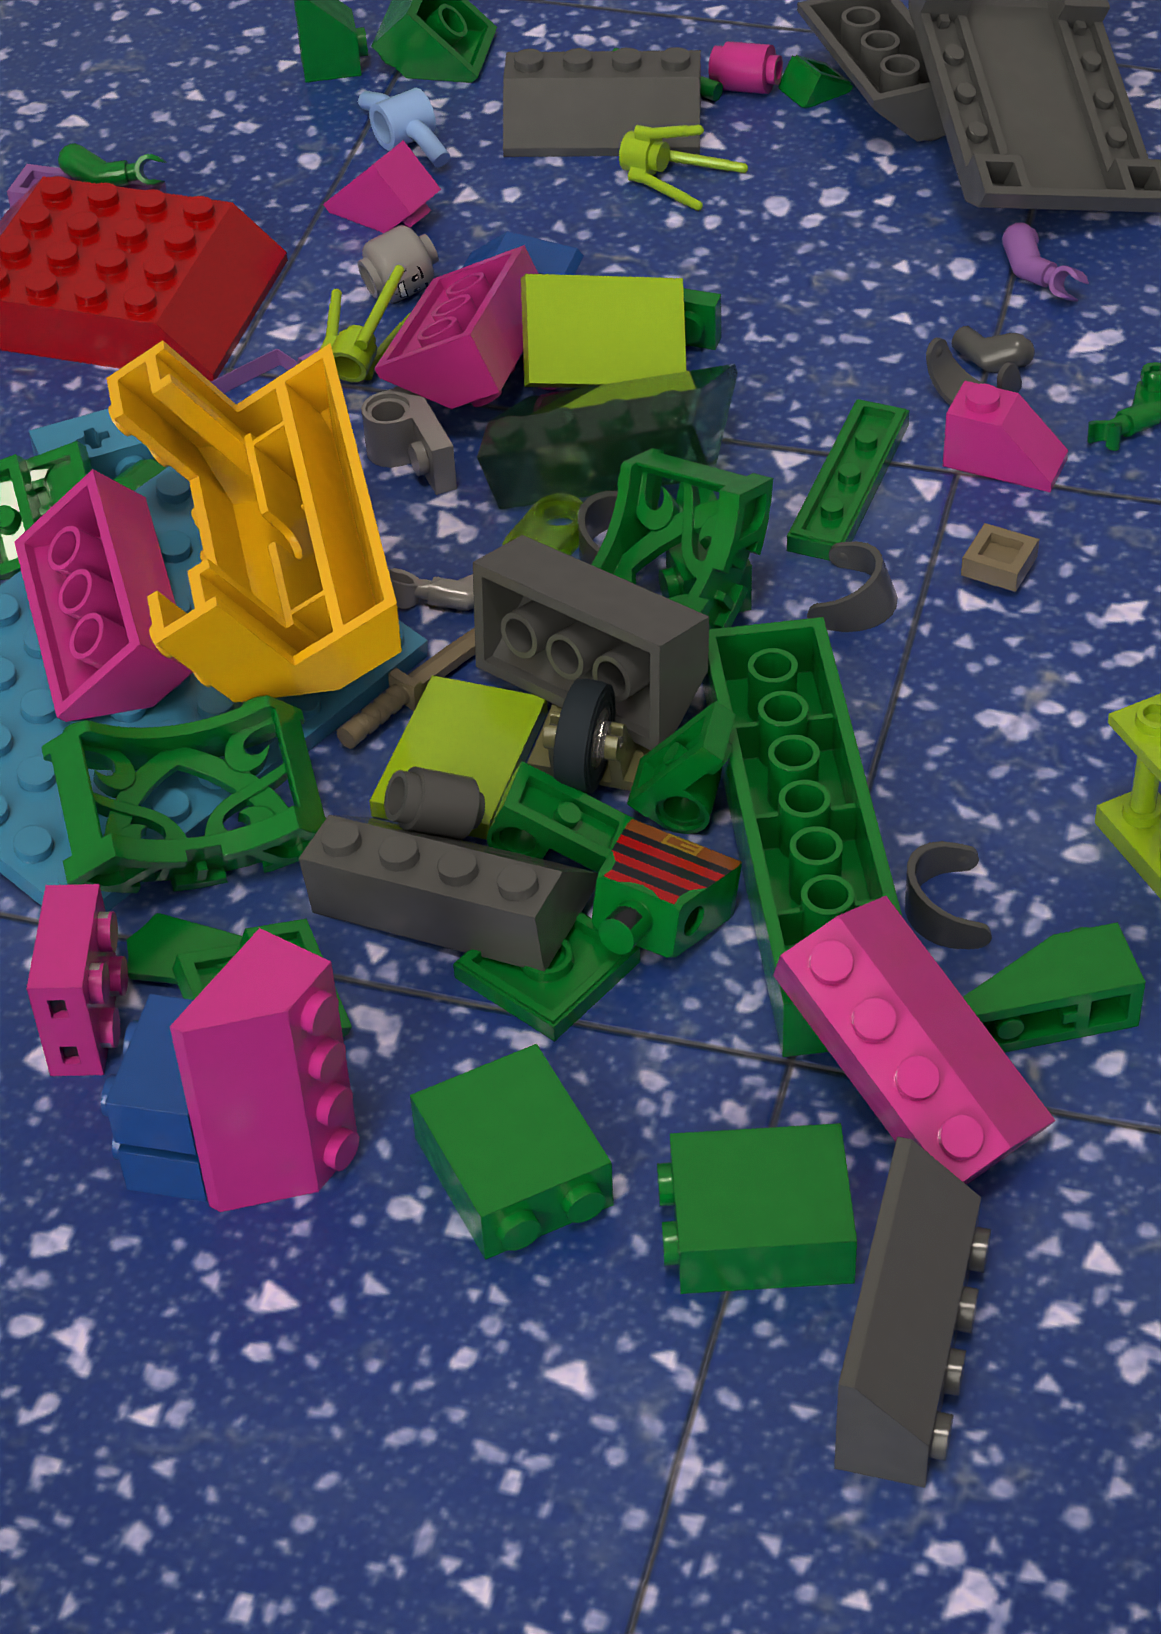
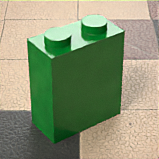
[410,1044,614,1260]
[657,1123,857,1294]

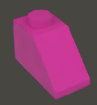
[323,140,441,233]
[943,381,1068,492]

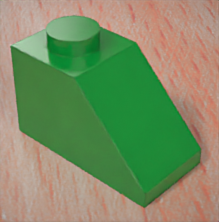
[294,0,368,83]

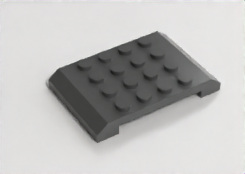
[908,0,1161,213]

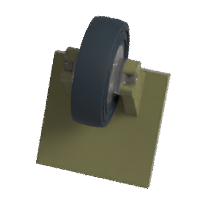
[527,678,651,794]

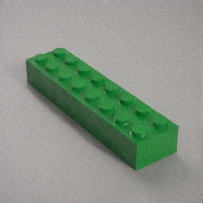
[702,617,902,1057]

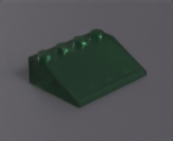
[477,364,738,509]

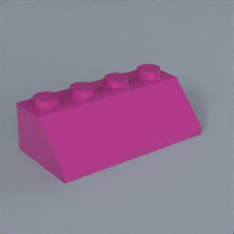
[374,245,538,409]
[14,469,193,722]
[773,896,1056,1185]
[170,928,359,1212]

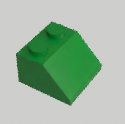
[371,0,497,83]

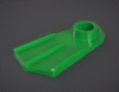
[126,913,242,984]

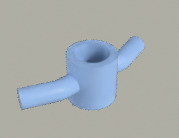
[358,87,450,168]

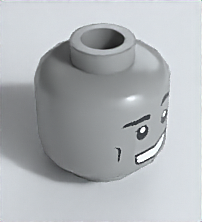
[357,225,439,304]

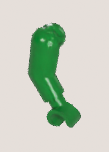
[58,143,167,187]
[1087,362,1161,451]

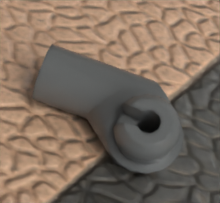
[951,326,1035,373]

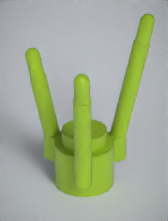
[619,125,748,211]
[320,265,410,382]

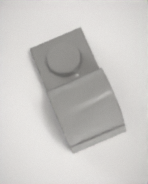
[361,386,457,495]

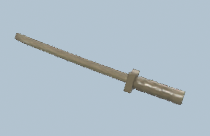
[337,627,475,749]

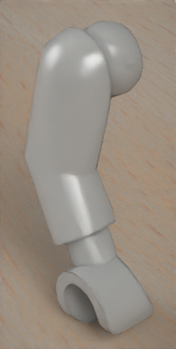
[389,568,474,611]

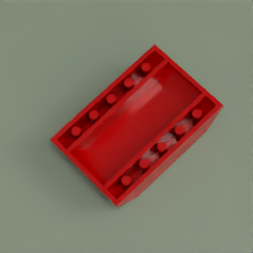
[0,176,288,382]

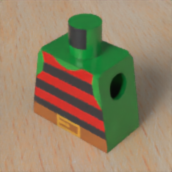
[591,819,742,958]

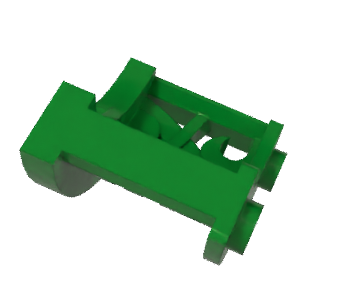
[591,448,773,629]
[41,695,326,893]

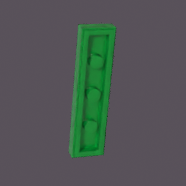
[787,399,910,561]

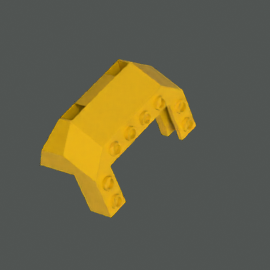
[106,340,402,703]

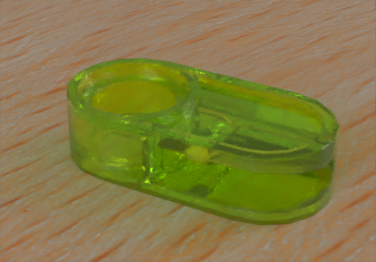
[502,493,583,556]

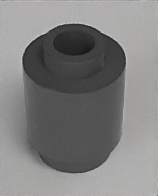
[384,766,485,840]

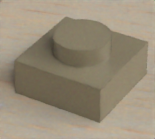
[961,523,1039,592]

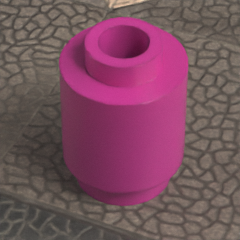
[708,41,783,94]

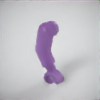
[1002,222,1089,301]

